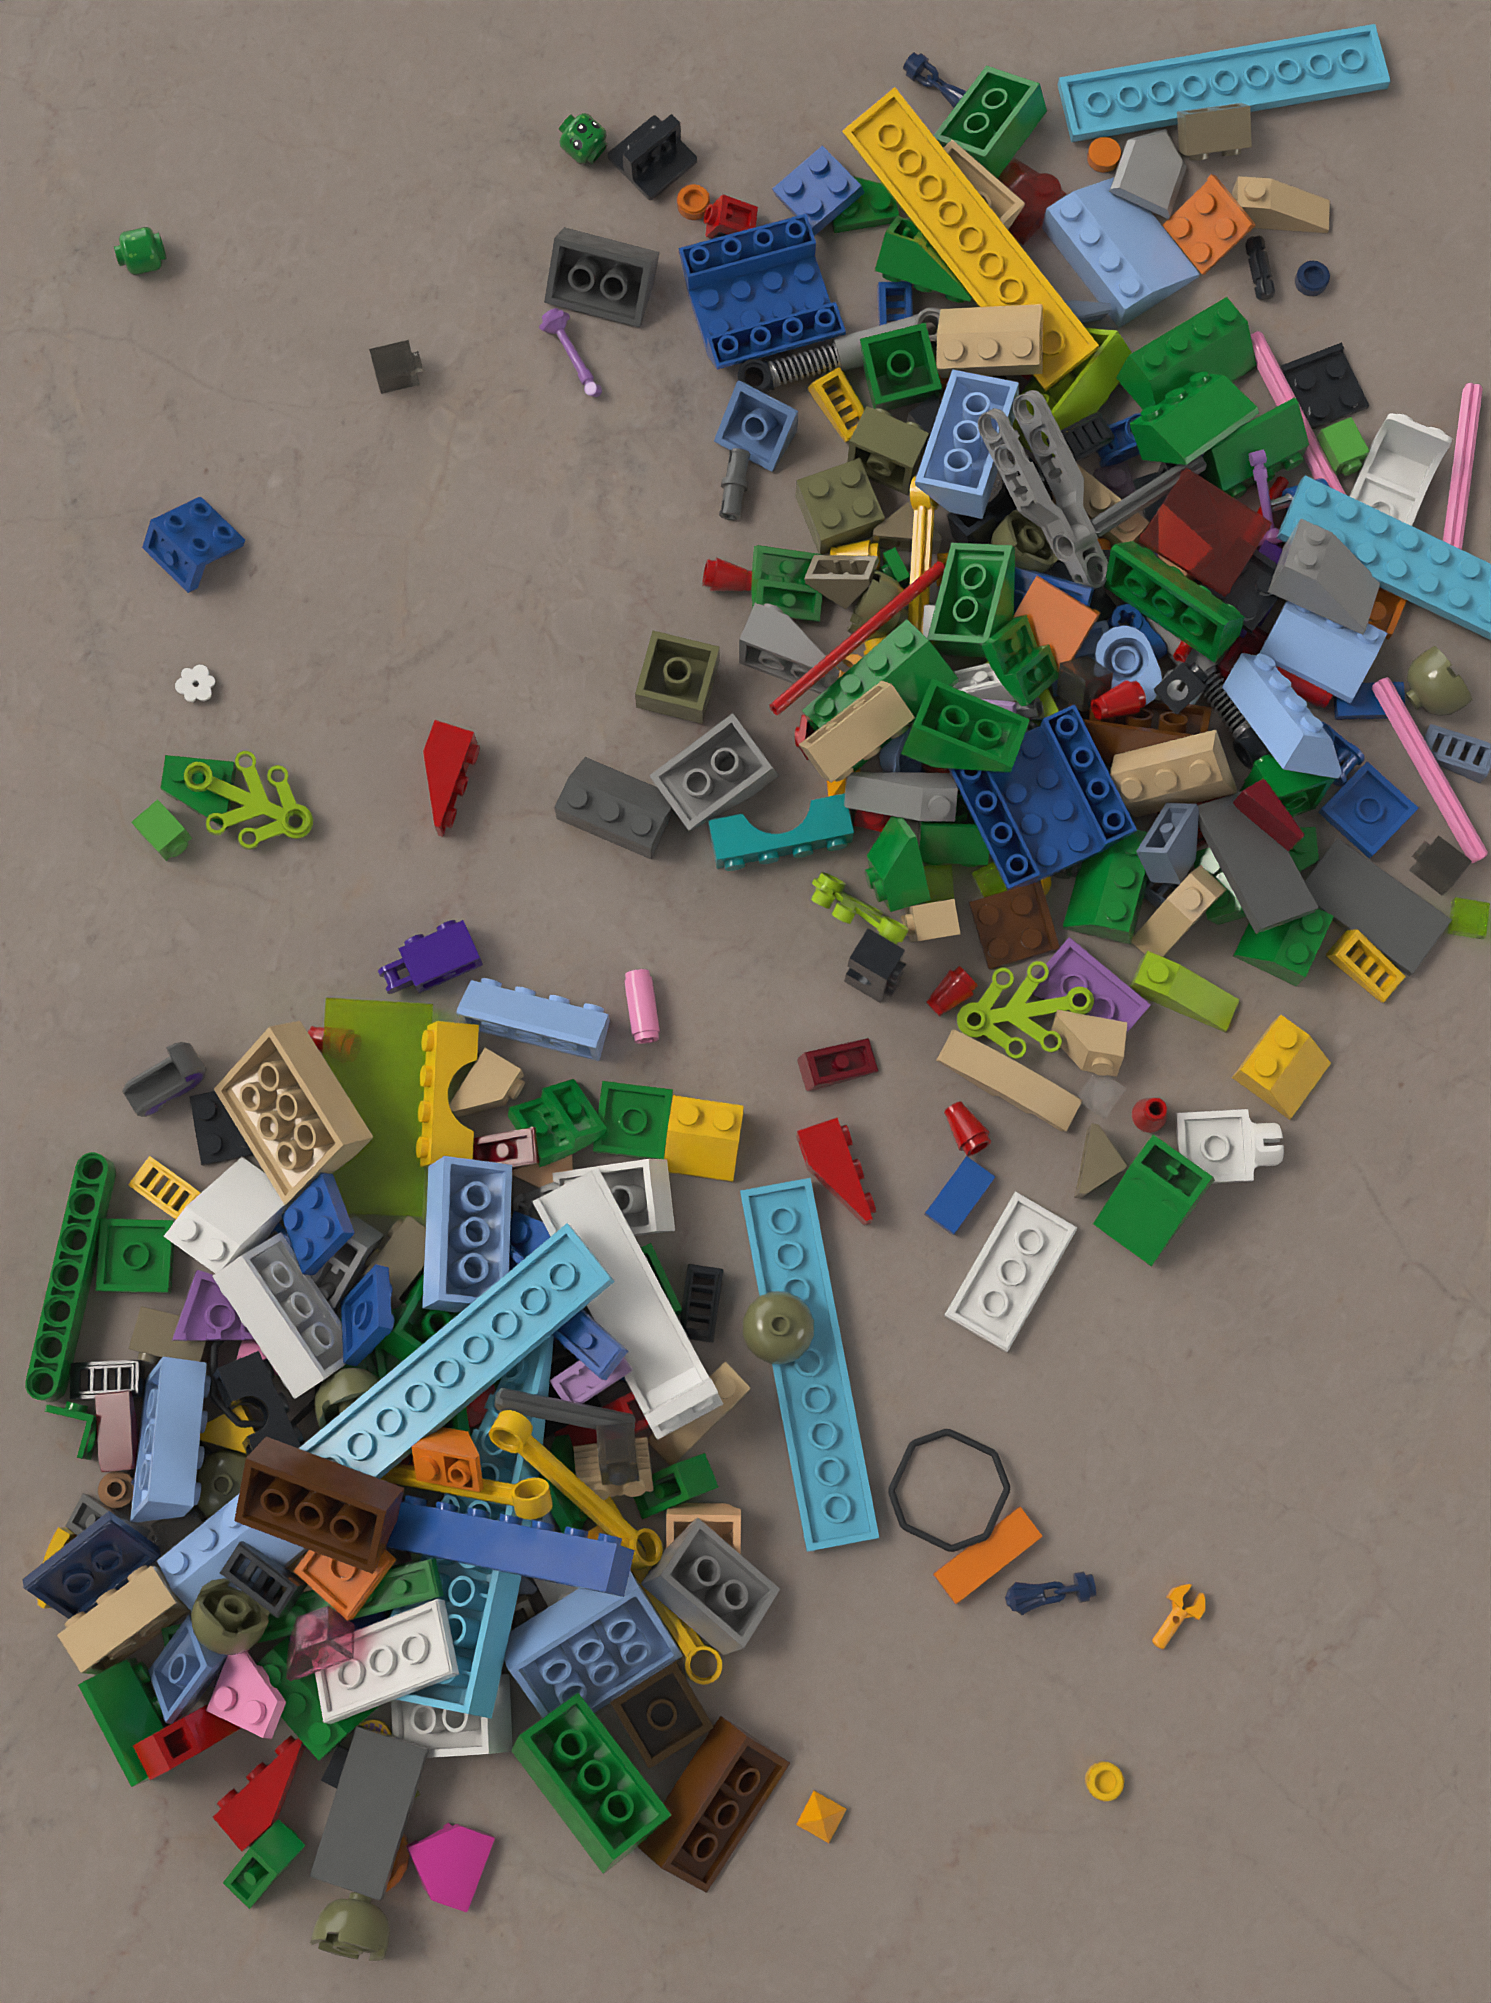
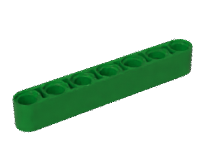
[25,1152,116,1402]

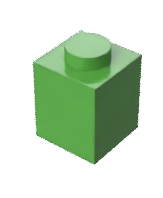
[1317,417,1370,476]
[131,799,192,861]

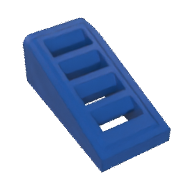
[877,281,913,326]

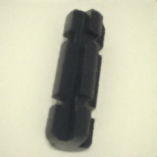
[1245,235,1275,300]

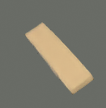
[936,1030,1082,1131]

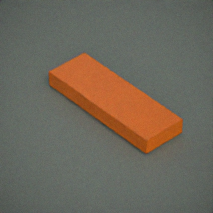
[933,1506,1043,1604]

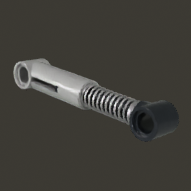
[736,308,940,394]
[1123,600,1273,770]

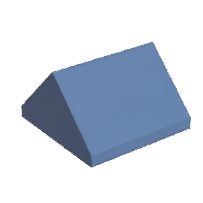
[714,381,798,472]
[148,1615,228,1724]

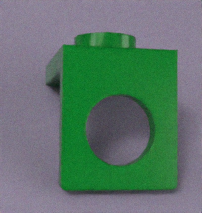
[44,1401,97,1460]

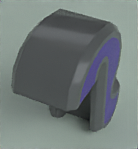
[122,1042,206,1117]

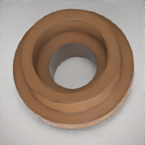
[98,1471,134,1508]

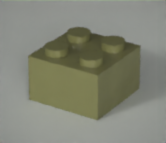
[847,406,929,496]
[795,458,885,555]
[635,630,720,724]

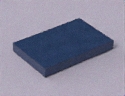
[22,1511,161,1619]

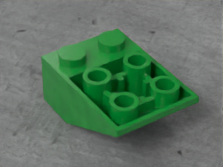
[874,215,972,303]
[1093,1134,1215,1267]

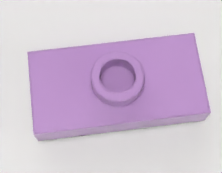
[549,1357,633,1404]

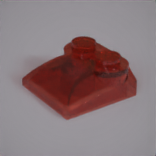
[997,158,1066,245]

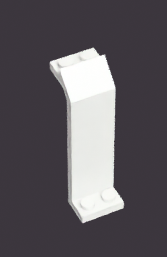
[532,1167,723,1440]

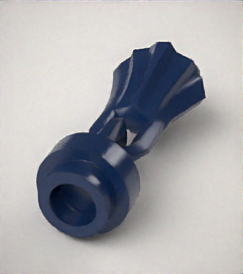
[903,52,966,108]
[1005,1571,1096,1615]

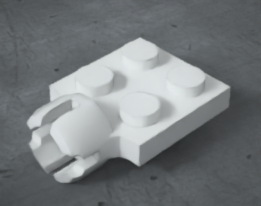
[1175,1109,1284,1184]

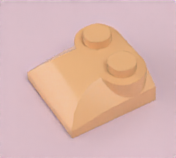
[666,1503,741,1554]

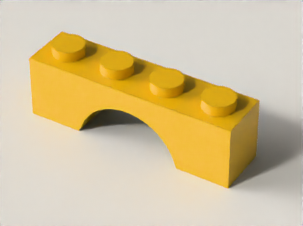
[416,1021,479,1168]

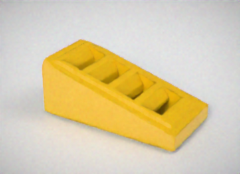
[807,367,865,443]
[1326,929,1406,1003]
[128,1156,201,1219]

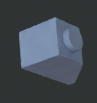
[1136,803,1199,884]

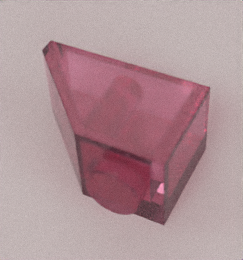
[286,1606,355,1681]

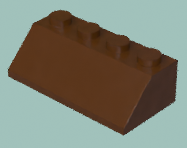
[1069,688,1212,767]
[234,1437,404,1574]
[638,1716,790,1893]

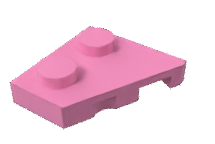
[206,1649,286,1739]

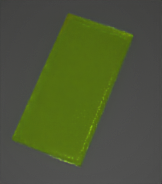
[322,998,433,1217]

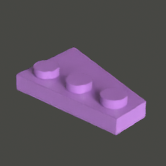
[1032,937,1151,1033]
[172,1270,255,1341]

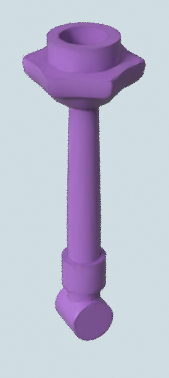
[539,308,602,397]
[1249,450,1284,548]

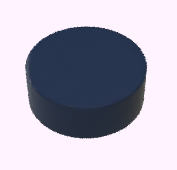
[1295,261,1330,296]

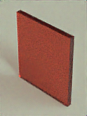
[1138,468,1272,597]

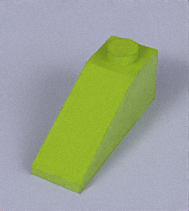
[1130,951,1239,1032]

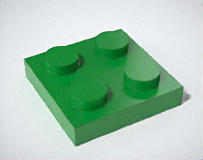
[593,1081,673,1159]
[95,1218,175,1294]

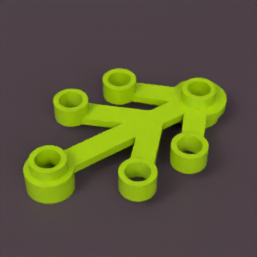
[184,751,313,850]
[811,872,909,945]
[957,961,1094,1059]

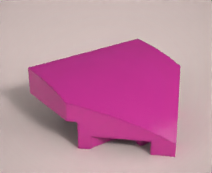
[406,1823,495,1912]

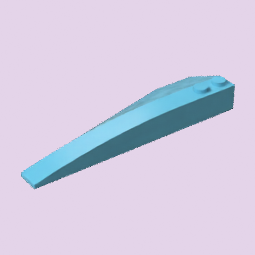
[390,1335,554,1719]

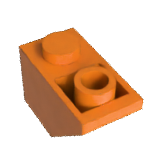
[412,1427,484,1492]

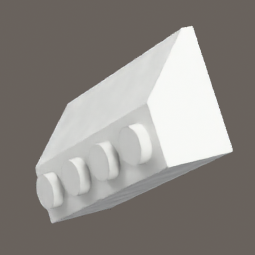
[212,1232,345,1399]

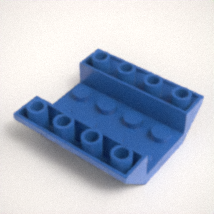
[679,214,846,370]
[948,704,1137,890]

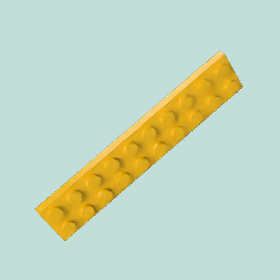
[842,87,1100,392]

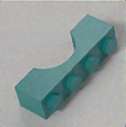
[708,793,854,871]

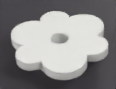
[175,665,216,702]

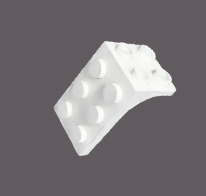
[1350,413,1452,526]

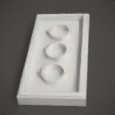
[944,1192,1077,1353]
[311,1599,459,1724]

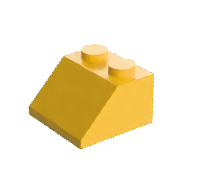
[1232,1015,1331,1120]
[664,1095,744,1182]

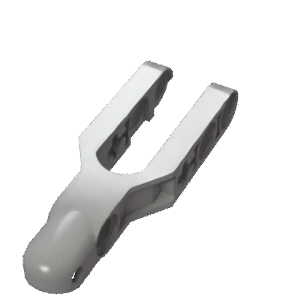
[978,390,1108,590]

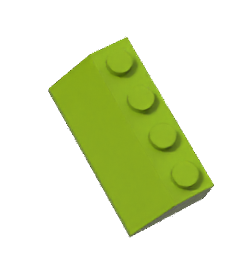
[1012,328,1132,457]

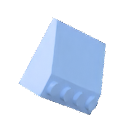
[1042,177,1200,328]
[504,1570,683,1718]

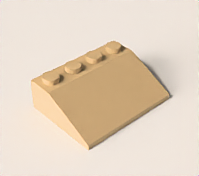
[214,1021,373,1205]

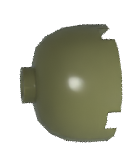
[991,509,1058,573]
[846,570,909,640]
[1405,646,1472,716]
[742,1291,814,1364]
[315,1368,380,1429]
[196,1449,247,1518]
[191,1578,270,1655]
[310,1892,390,1961]

